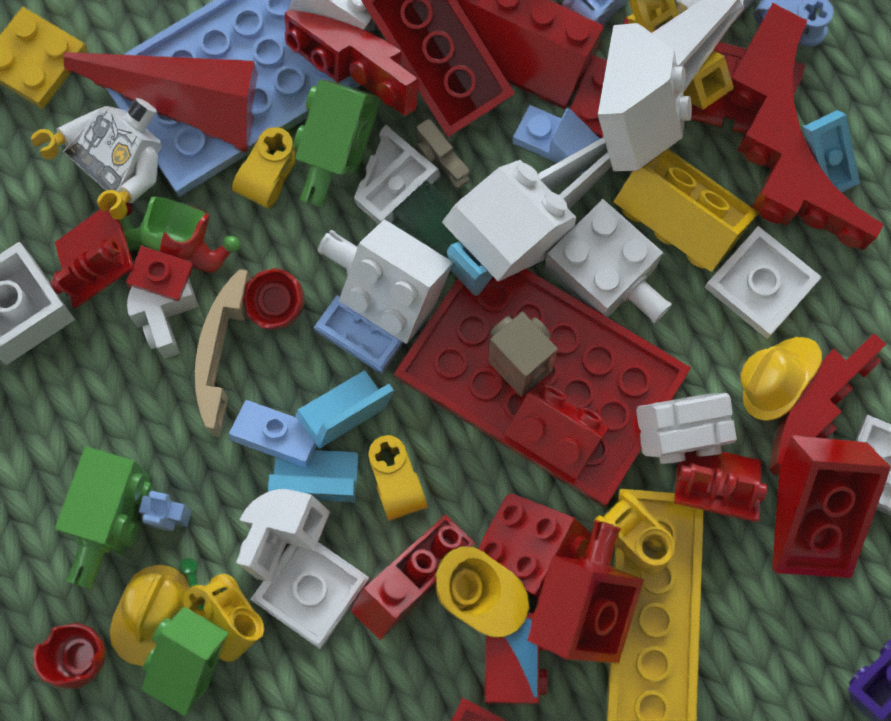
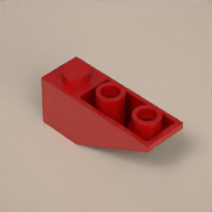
[350,514,475,641]

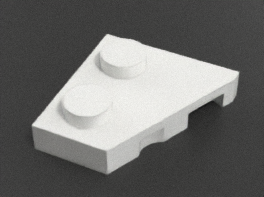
[354,125,440,224]

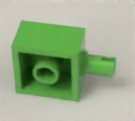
[294,80,381,207]
[55,446,153,590]

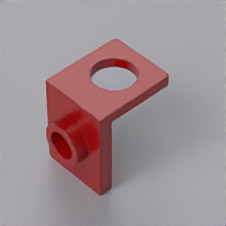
[126,246,194,302]

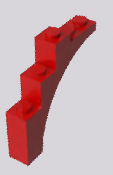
[725,3,884,250]

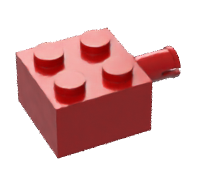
[527,520,644,663]

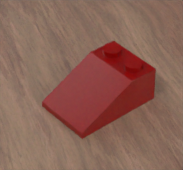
[772,436,891,578]

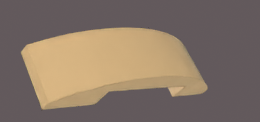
[195,269,251,437]

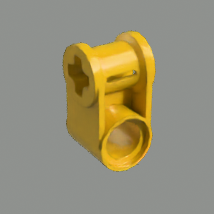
[232,127,297,209]
[368,435,428,521]
[593,491,675,573]
[183,574,264,662]

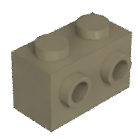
[488,311,558,398]

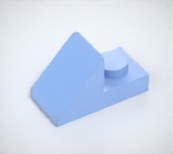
[513,105,600,174]

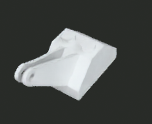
[598,0,744,171]
[442,137,612,281]

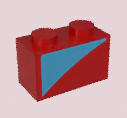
[485,613,547,705]

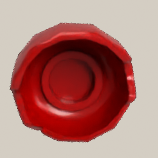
[243,268,305,330]
[33,622,106,690]

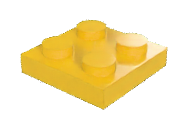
[0,7,88,110]

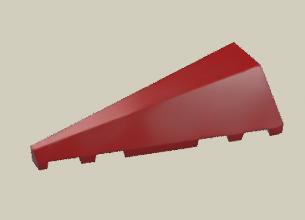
[63,52,258,152]

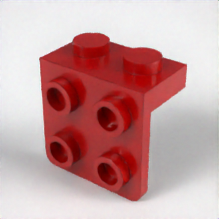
[478,494,591,602]

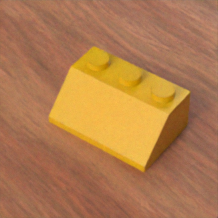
[613,149,759,272]

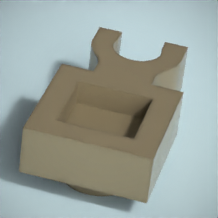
[415,119,470,191]

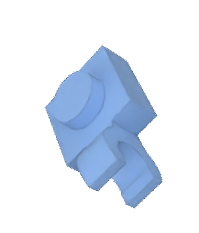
[139,491,192,531]

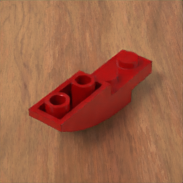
[284,10,418,116]
[769,333,887,476]

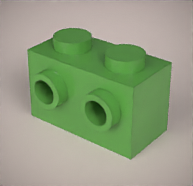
[141,606,228,716]

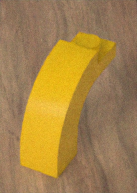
[627,0,734,109]

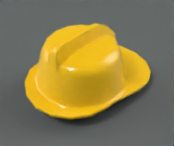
[740,337,822,421]
[435,547,529,637]
[110,564,189,666]

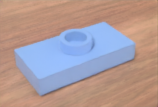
[314,295,404,374]
[229,400,316,468]

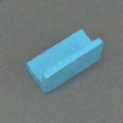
[296,370,394,449]
[268,450,359,503]

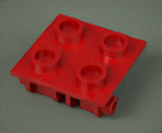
[50,205,134,309]
[674,450,767,523]

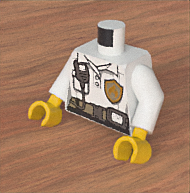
[31,98,162,220]

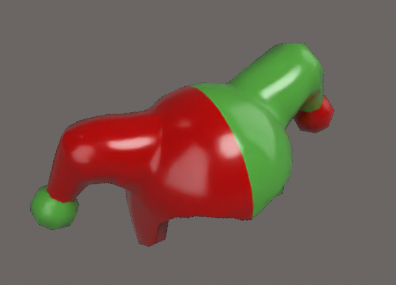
[120,196,240,273]

